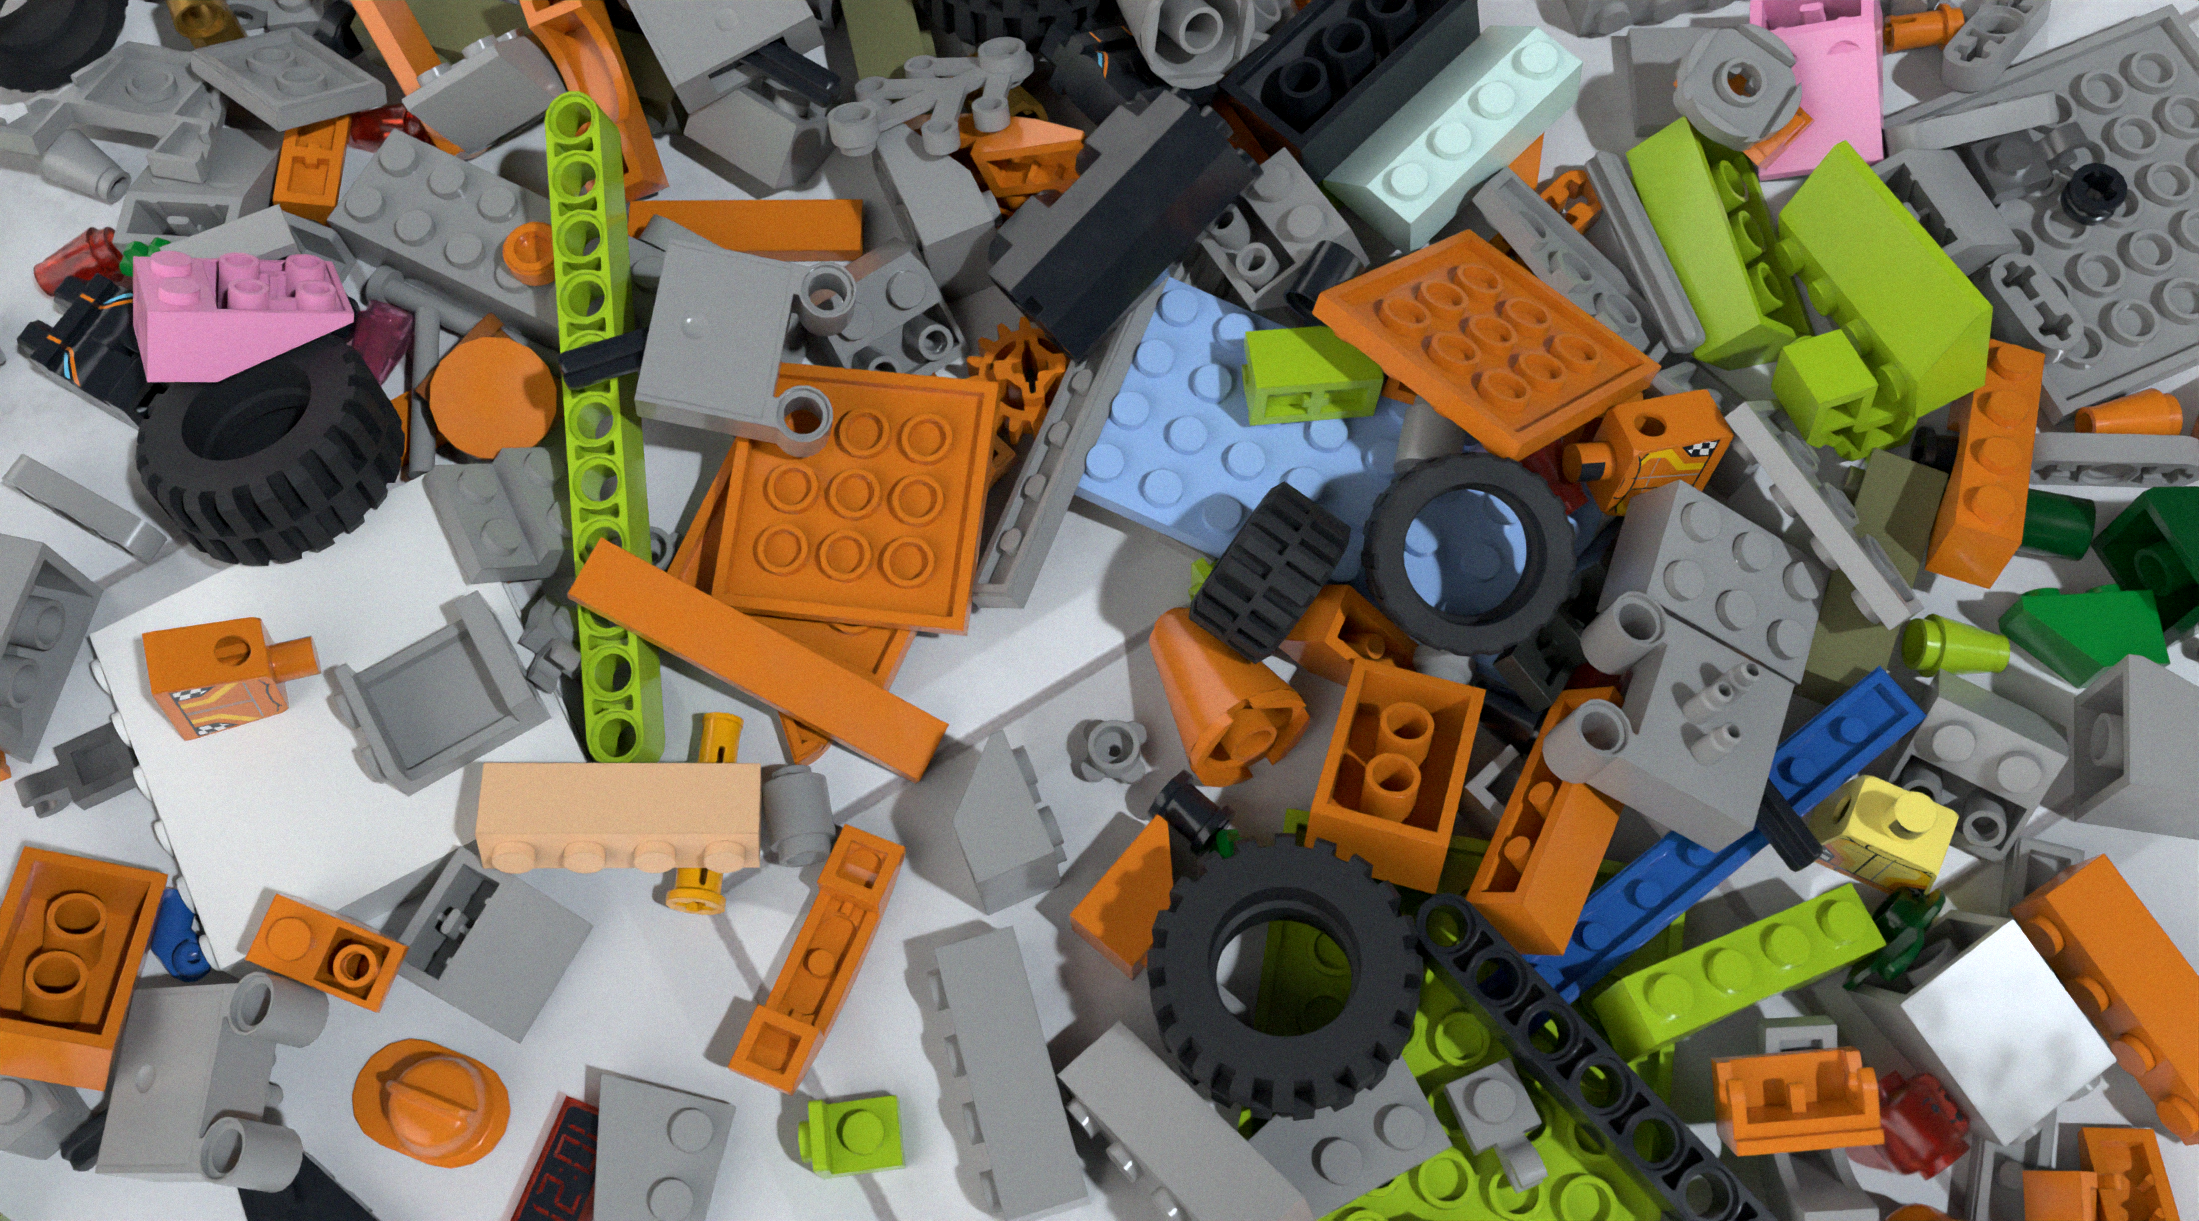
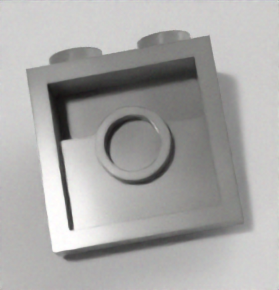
[426,447,575,584]

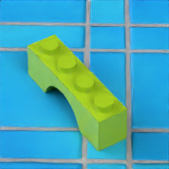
[1590,883,1887,1064]

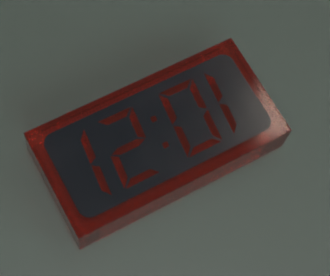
[510,1096,599,1221]

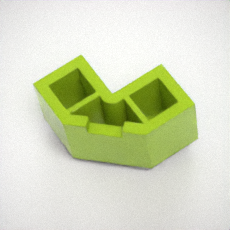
[1770,328,1918,462]

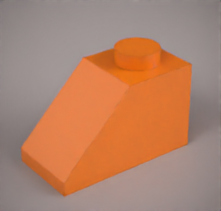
[1279,585,1419,687]
[1069,814,1173,981]

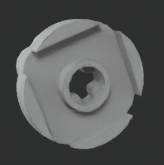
[1673,23,1802,151]

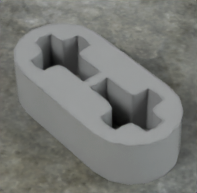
[1979,252,2084,364]

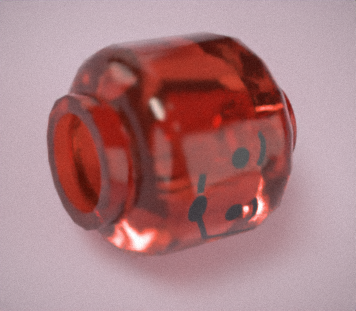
[1872,1069,1971,1181]

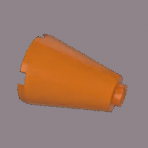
[1149,607,1310,788]

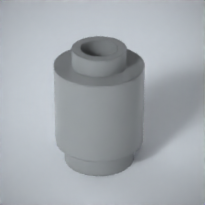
[1393,395,1467,474]
[762,765,836,868]

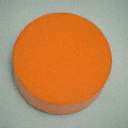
[503,222,555,286]

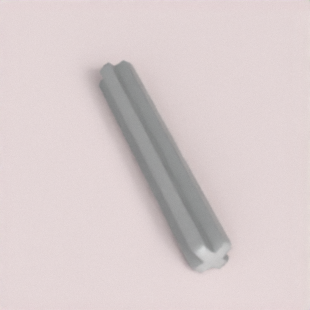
[1584,150,1706,355]

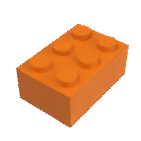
[1304,657,1486,894]
[0,846,168,1092]

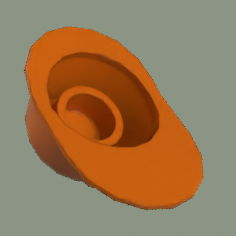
[352,1039,511,1169]

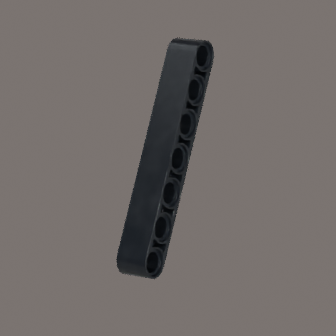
[1409,893,1779,1221]

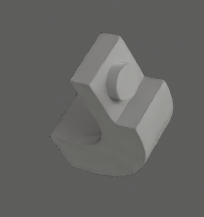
[1757,1015,1879,1221]

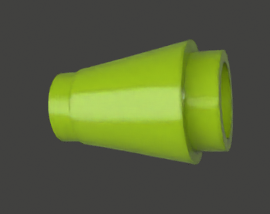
[1901,613,2010,678]

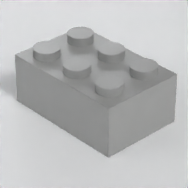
[1596,479,1831,686]

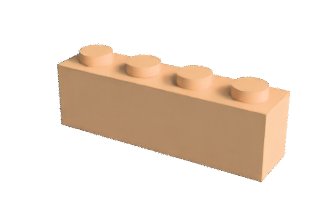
[475,763,762,874]

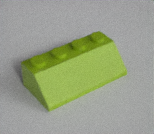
[1625,116,1816,371]
[1774,140,1993,420]

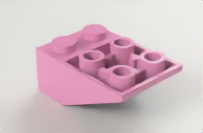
[1750,0,1884,181]
[133,251,354,382]

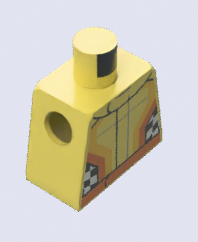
[1808,775,1959,895]

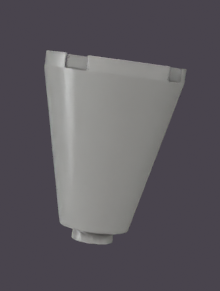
[1116,0,1255,90]

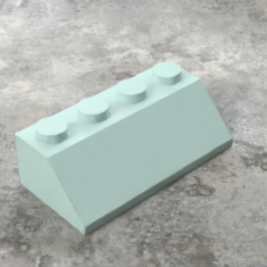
[1323,25,1583,255]

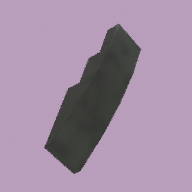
[1492,516,1625,714]

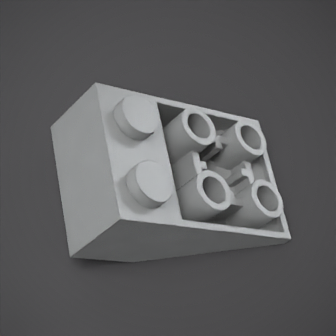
[112,128,285,256]

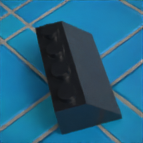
[1218,0,1481,185]

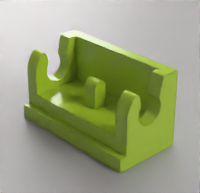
[1241,326,1384,426]

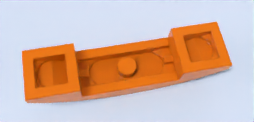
[727,824,906,1096]

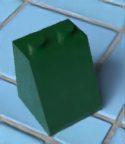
[2090,486,2199,648]

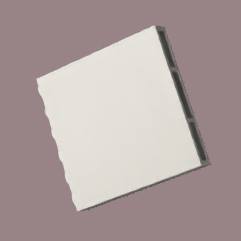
[89,464,594,980]

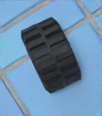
[1189,481,1351,664]

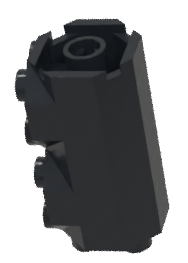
[987,85,1264,367]

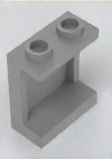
[333,590,552,797]

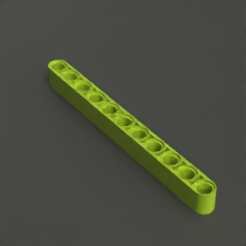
[545,91,666,763]

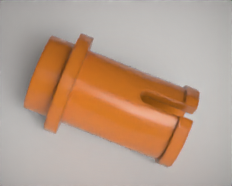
[1883,3,1965,54]

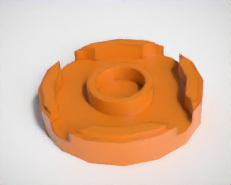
[430,337,557,461]

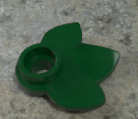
[1841,886,1946,991]

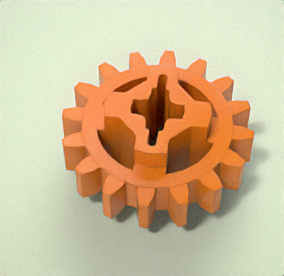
[966,316,1071,445]

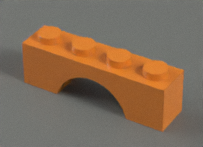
[519,0,670,204]
[1925,338,2045,589]

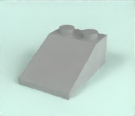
[860,98,1003,304]
[0,533,104,764]

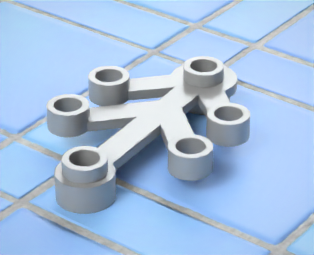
[827,37,1034,157]

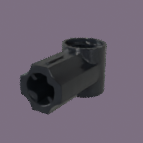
[1283,240,1366,327]

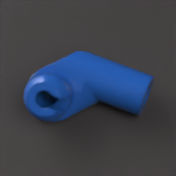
[151,889,212,982]

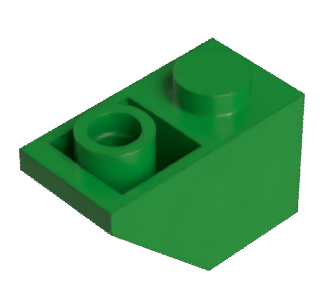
[1997,584,2170,689]

